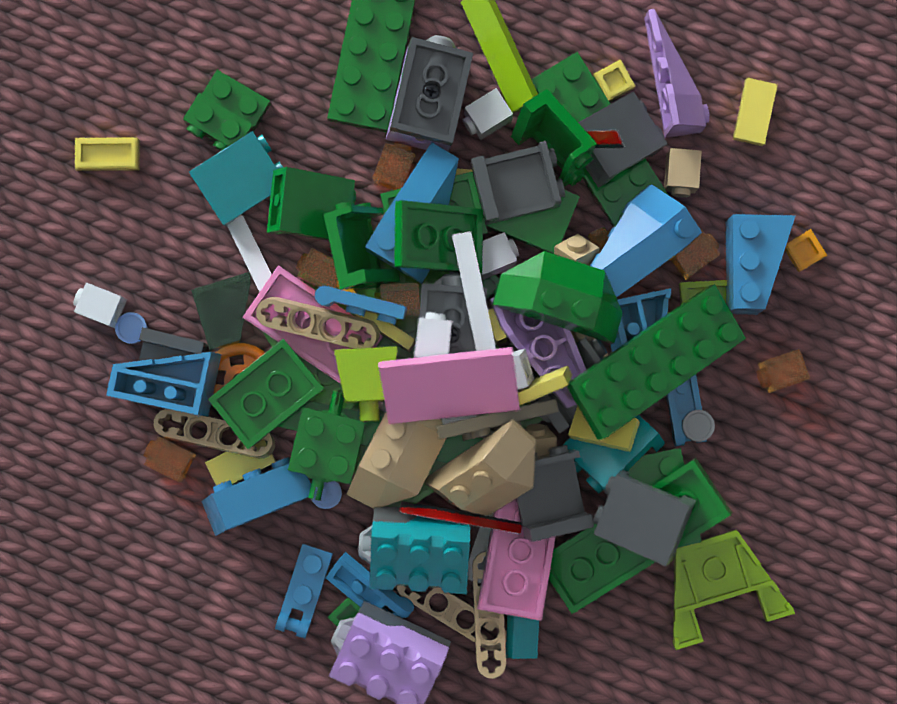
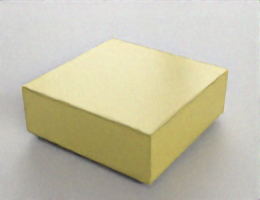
[593,59,635,102]

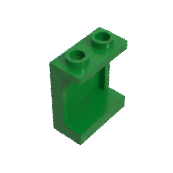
[511,89,597,187]
[267,167,356,241]
[486,190,580,254]
[324,201,400,290]

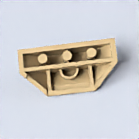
[346,412,446,509]
[424,420,536,516]

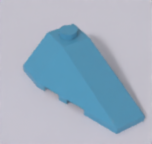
[365,142,459,284]
[590,185,702,298]

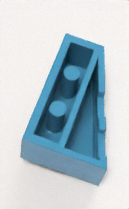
[725,214,796,315]
[106,352,222,416]
[201,457,315,536]

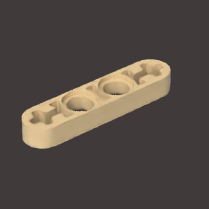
[256,297,380,349]
[154,409,275,459]
[472,551,506,679]
[397,585,507,651]

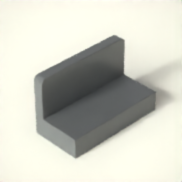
[139,327,208,361]

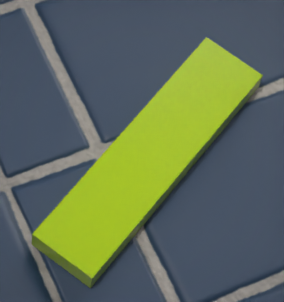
[461,0,538,113]

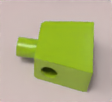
[335,346,398,422]

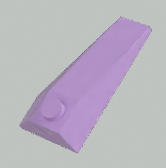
[644,9,709,138]
[490,297,586,408]

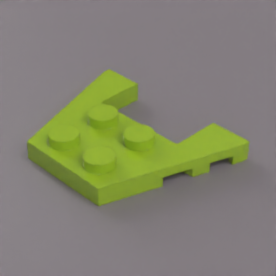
[673,530,795,650]

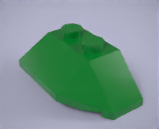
[492,251,623,344]

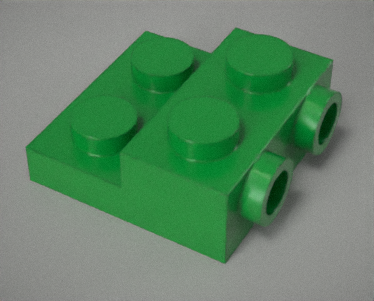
[183,70,271,151]

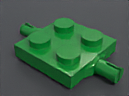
[288,391,365,501]

